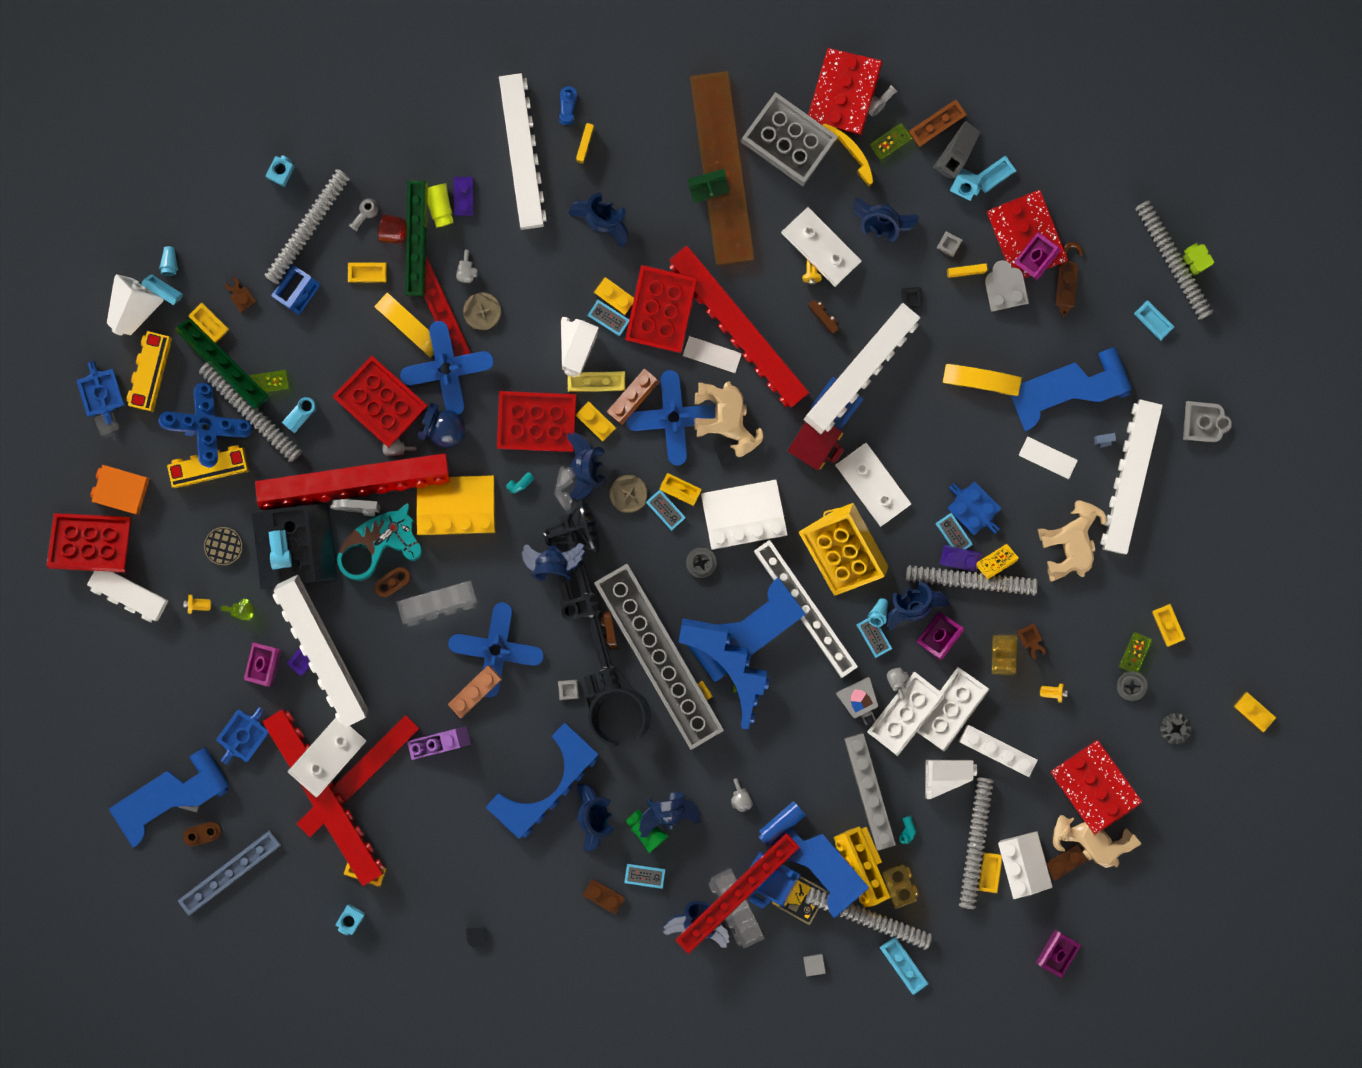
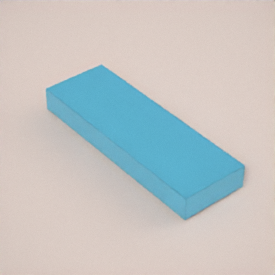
[880,936,928,995]

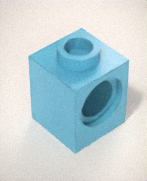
[266,155,295,187]
[950,168,982,201]
[336,904,366,936]

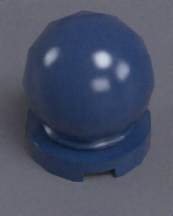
[417,402,466,448]

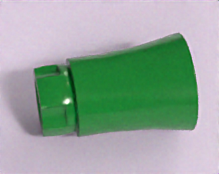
[626,809,669,854]

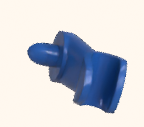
[559,86,577,125]

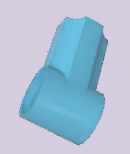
[282,397,317,433]
[269,530,292,570]

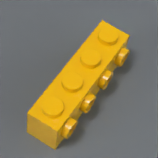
[833,826,891,908]

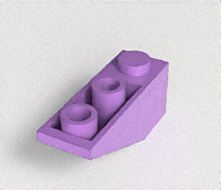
[407,726,471,760]

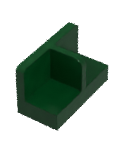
[687,168,730,203]

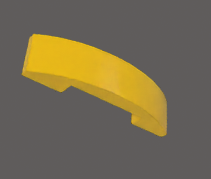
[822,124,873,187]
[374,293,434,358]
[943,364,1022,396]

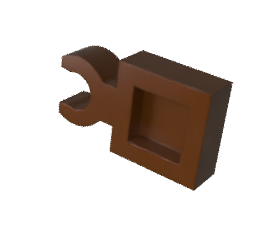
[224,277,257,313]
[1016,623,1046,659]

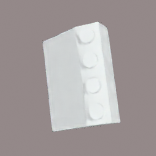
[701,480,787,550]

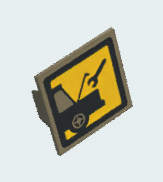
[776,876,828,925]

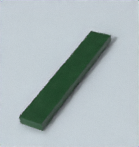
[405,180,428,296]
[175,318,270,409]

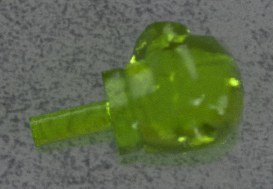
[221,599,254,621]

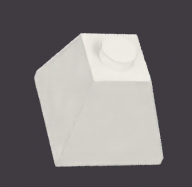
[107,274,164,335]
[561,317,598,377]
[925,760,977,799]

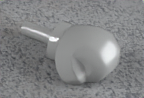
[456,250,478,283]
[382,438,416,457]
[887,667,909,701]
[731,778,753,812]

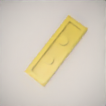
[568,371,625,392]

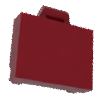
[787,422,844,470]

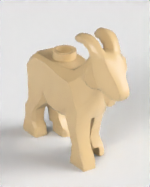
[694,381,764,457]
[1037,500,1106,581]
[1053,815,1141,868]

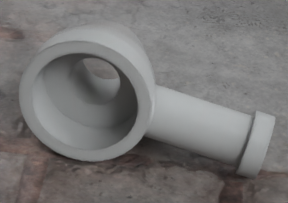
[868,85,898,117]
[349,199,379,231]

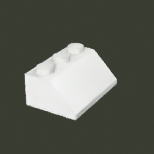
[998,831,1053,899]

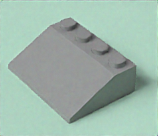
[741,92,838,186]

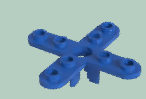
[400,321,494,415]
[626,370,716,466]
[158,383,252,468]
[448,602,543,697]

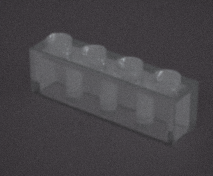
[397,580,478,627]
[708,868,765,948]

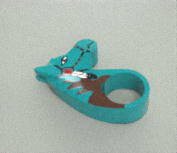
[337,503,422,581]

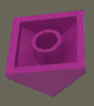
[1014,232,1061,281]
[916,612,965,660]
[244,642,282,687]
[1036,929,1081,978]

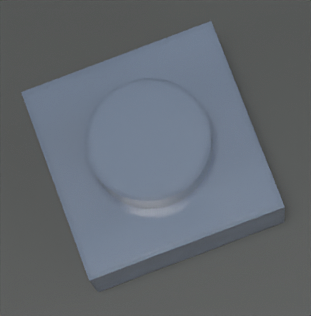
[1094,433,1116,447]

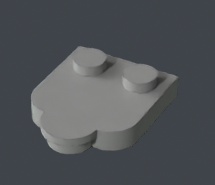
[985,260,1029,312]
[1183,401,1232,442]
[330,499,381,517]

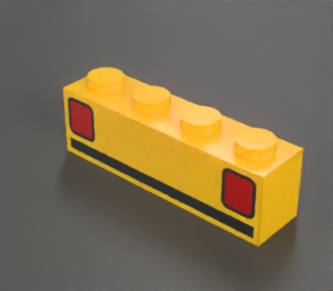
[127,331,172,412]
[167,445,249,488]

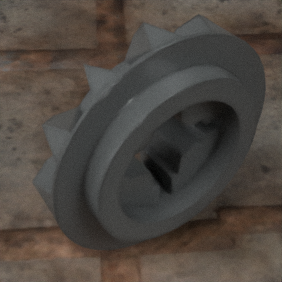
[686,547,717,578]
[1117,670,1148,701]
[1160,713,1192,744]

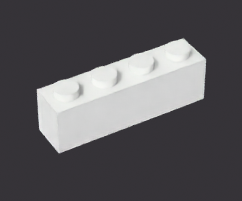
[87,571,168,622]
[958,725,1037,777]

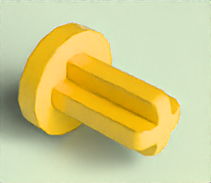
[802,259,822,285]
[184,595,211,614]
[1040,684,1068,703]

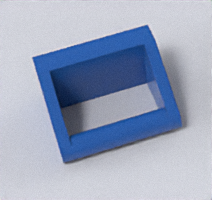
[271,265,321,315]

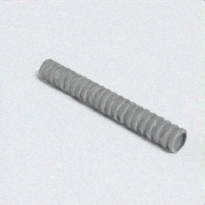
[264,169,350,284]
[1135,200,1213,320]
[199,363,302,463]
[906,565,1038,596]
[959,777,994,909]
[806,887,932,950]

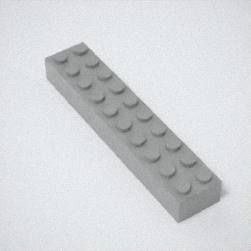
[594,564,724,750]

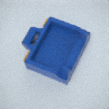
[750,851,801,909]

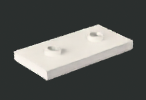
[781,207,861,287]
[835,443,911,527]
[917,667,990,752]
[867,672,945,756]
[288,718,366,797]

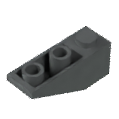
[933,121,980,179]

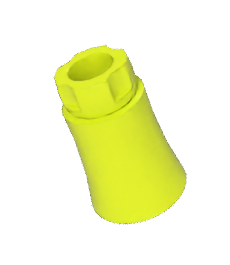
[427,183,454,228]

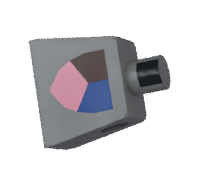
[835,677,878,725]

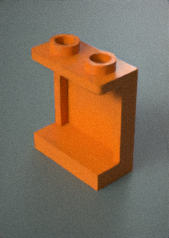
[90,465,150,515]

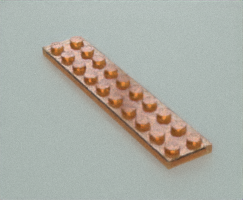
[690,71,754,265]

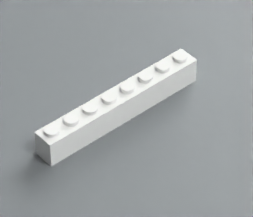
[499,73,547,230]
[803,303,920,434]
[1100,400,1162,555]
[753,540,858,678]

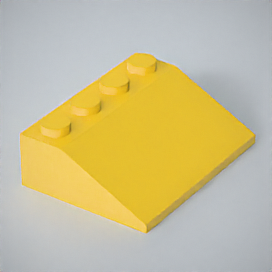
[417,475,496,535]
[799,503,888,596]

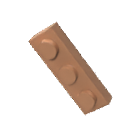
[448,665,502,718]

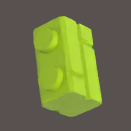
[1183,243,1214,276]

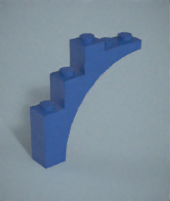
[679,618,770,730]

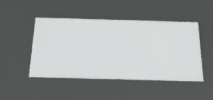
[683,336,742,373]
[1019,437,1078,479]

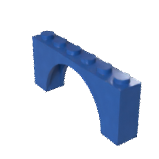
[486,722,599,839]

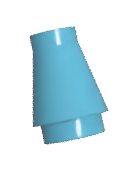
[159,246,178,276]
[868,598,889,627]

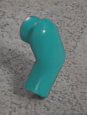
[506,472,534,494]
[899,816,916,844]

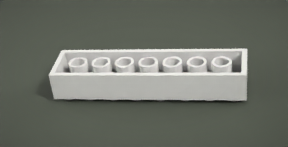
[273,574,369,728]

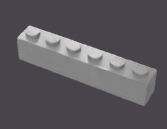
[844,733,896,851]

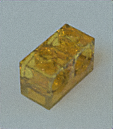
[992,634,1017,675]
[881,864,919,909]

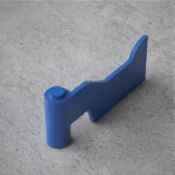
[1011,347,1132,431]
[687,577,806,683]
[109,747,230,848]
[758,801,869,919]

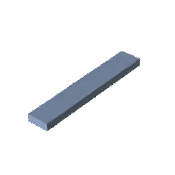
[178,830,281,916]

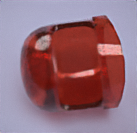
[378,214,407,244]

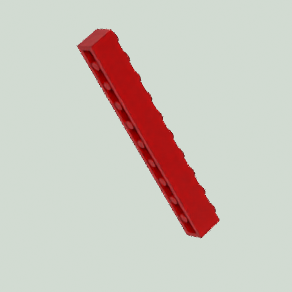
[669,246,809,408]
[255,453,450,510]
[262,709,385,887]

